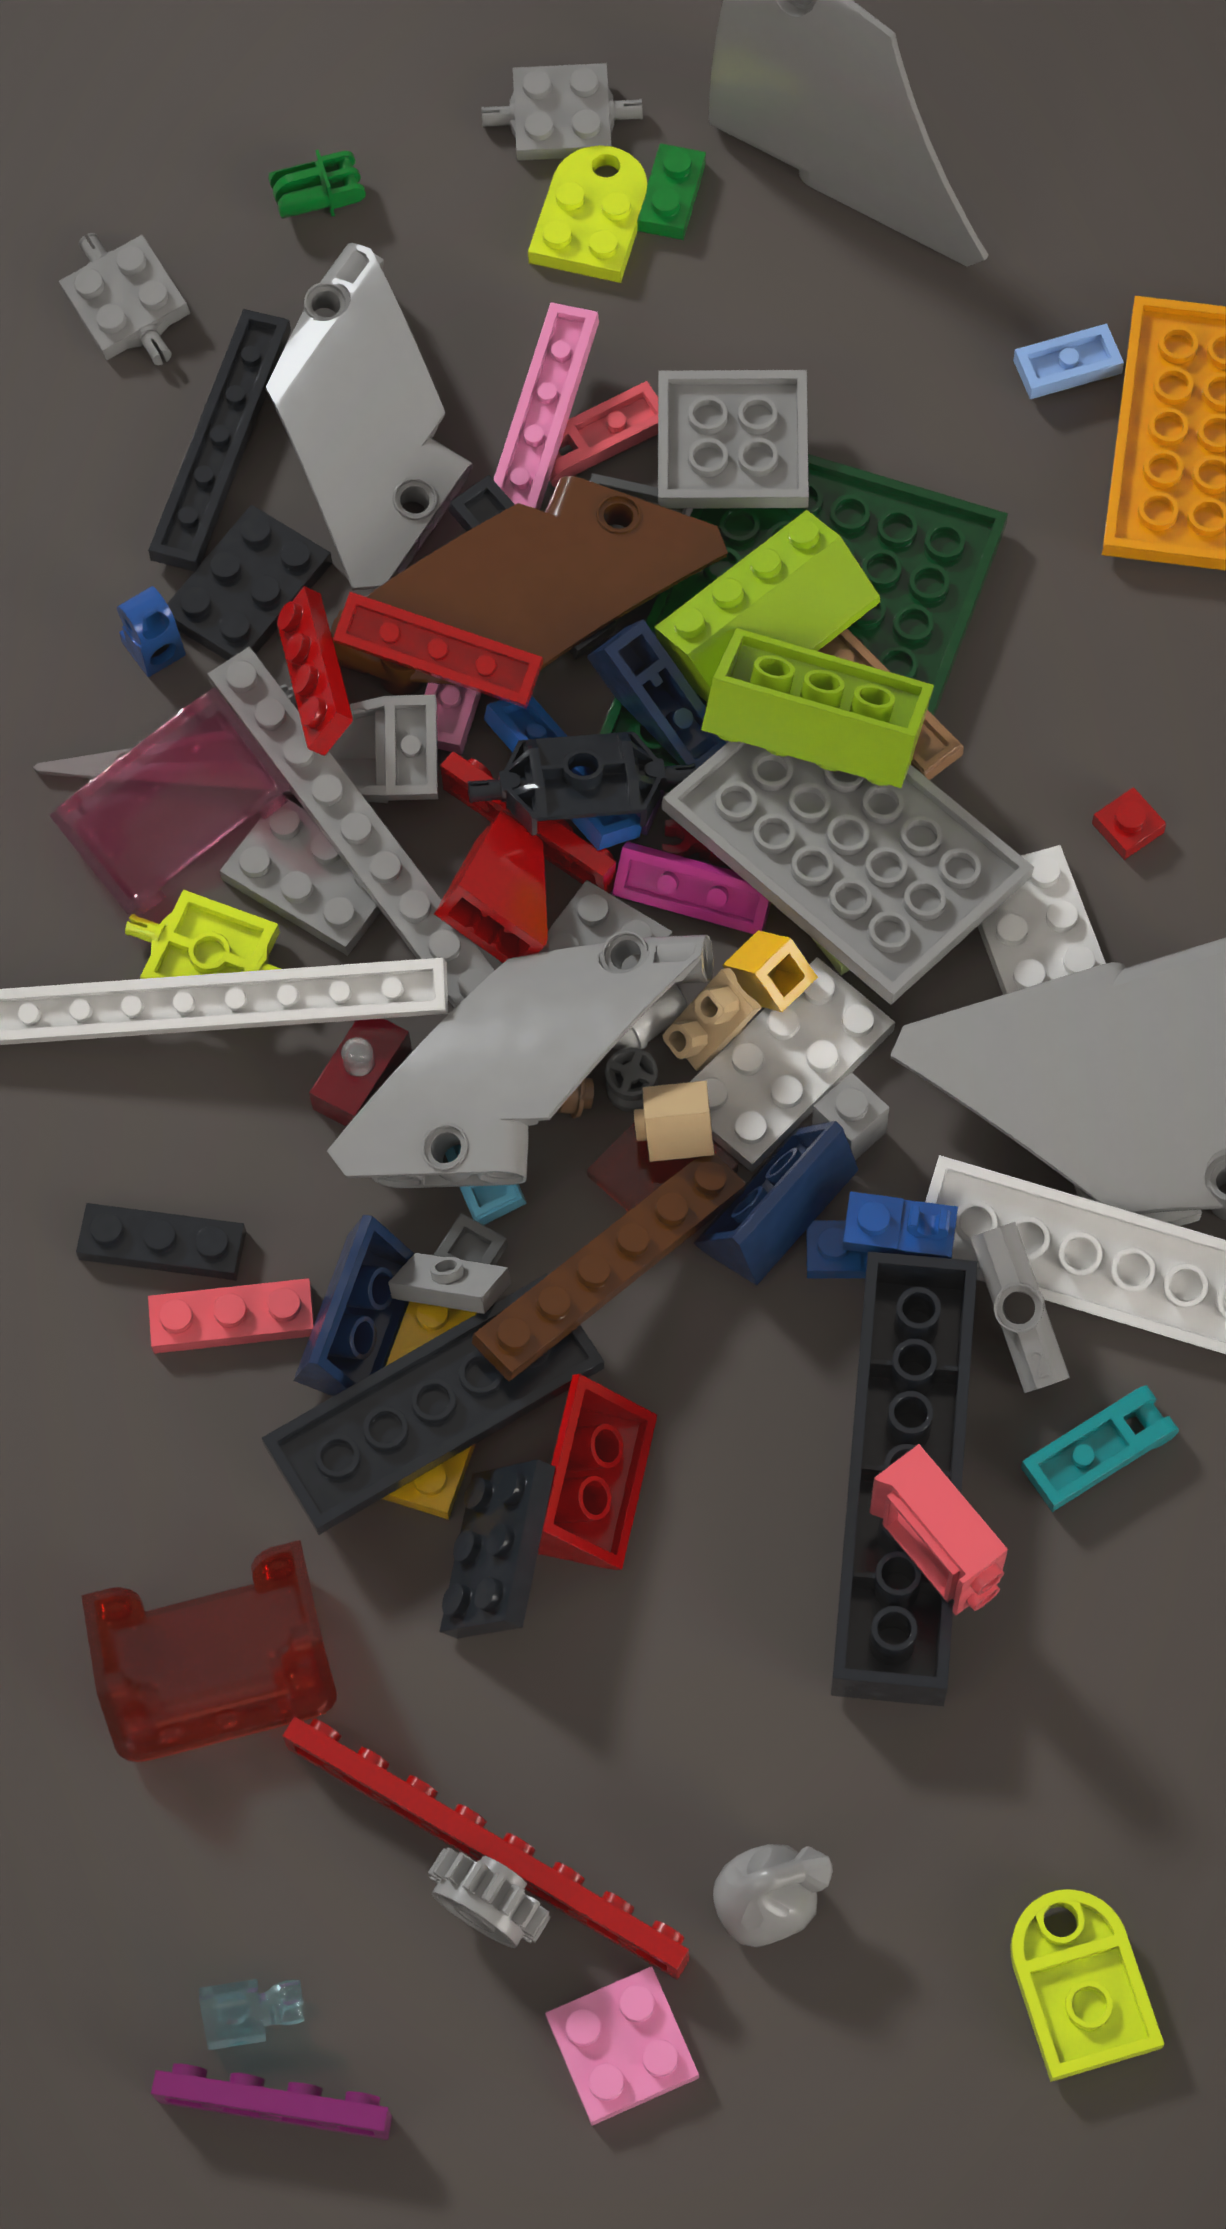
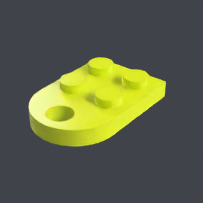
[528,146,647,283]
[1010,1890,1165,2082]

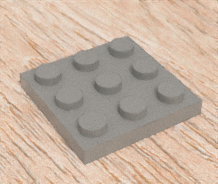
[658,370,809,508]

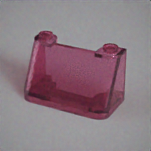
[48,687,292,915]

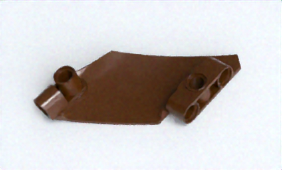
[330,476,728,696]

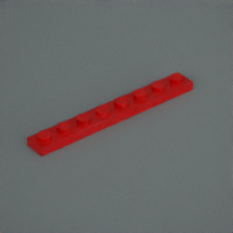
[282,1716,689,1980]

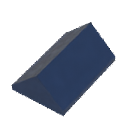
[694,1121,859,1285]
[293,1215,414,1396]

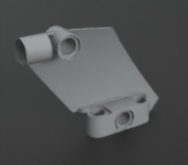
[266,243,473,591]
[327,931,714,1188]

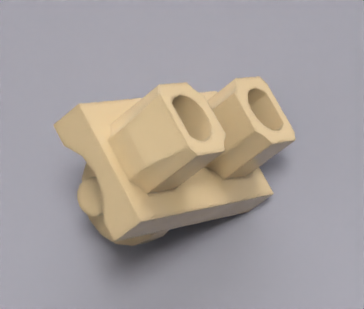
[662,968,762,1071]

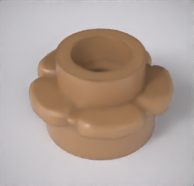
[557,1077,594,1118]

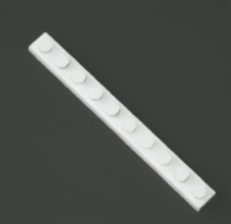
[0,958,448,1045]

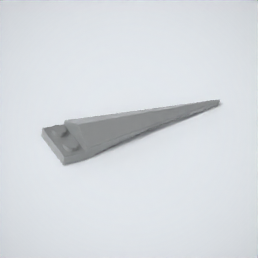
[33,695,439,803]

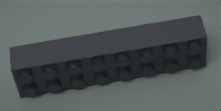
[831,1252,978,1707]

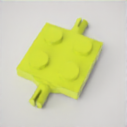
[125,889,281,979]

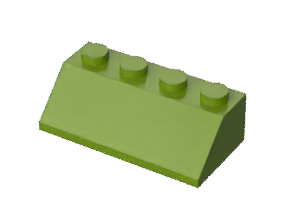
[654,510,880,702]
[701,628,934,788]

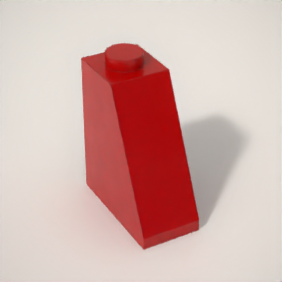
[434,810,548,963]

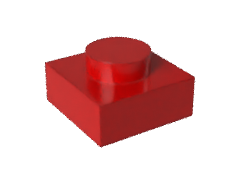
[1092,787,1166,860]

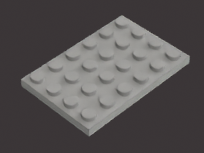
[662,741,1034,1005]

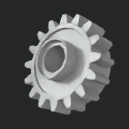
[428,1848,551,1948]

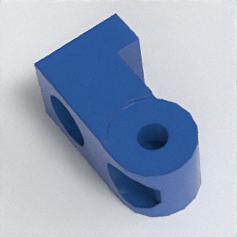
[117,586,186,678]

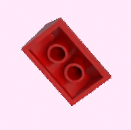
[538,1374,657,1570]

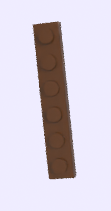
[472,1152,747,1381]

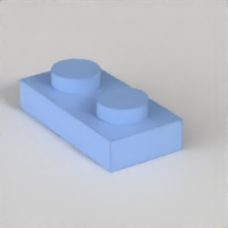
[1013,323,1124,400]

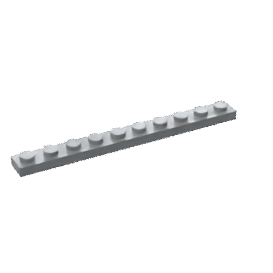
[207,646,495,1008]

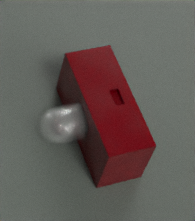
[309,1018,412,1126]

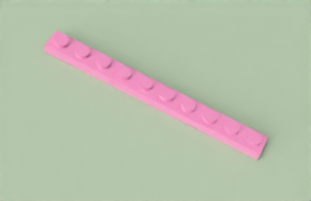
[424,303,599,754]

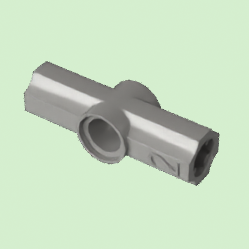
[970,1222,1070,1393]

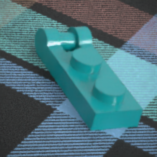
[1021,1385,1179,1512]

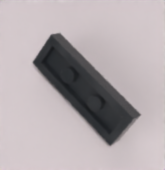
[76,1203,246,1281]

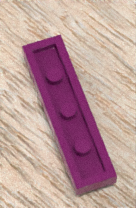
[151,2063,392,2140]

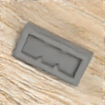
[388,1253,511,1314]

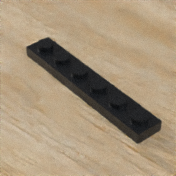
[148,309,291,571]

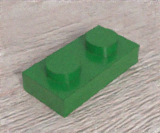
[637,143,706,240]

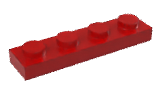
[277,586,353,756]
[333,592,544,708]
[440,751,617,893]

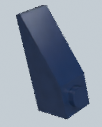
[587,619,729,769]

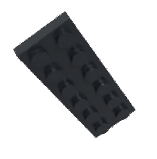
[262,1274,604,1535]

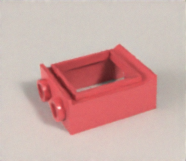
[870,1444,1008,1616]

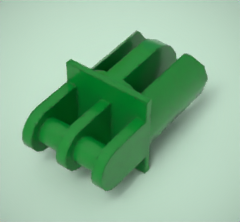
[268,149,366,219]

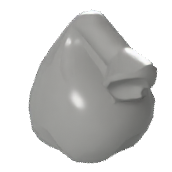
[713,1844,833,1948]

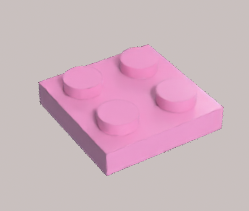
[545,1966,699,2126]

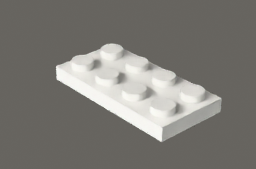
[690,957,895,1172]

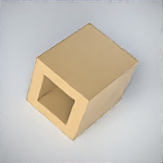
[634,1080,714,1162]

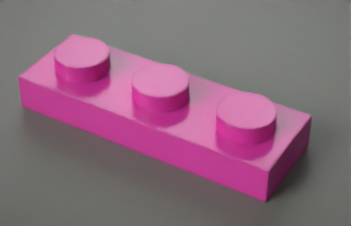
[612,841,771,934]

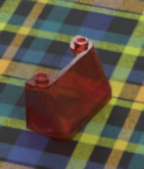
[81,1540,337,1762]

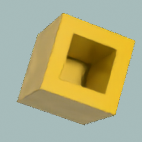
[723,930,818,1012]

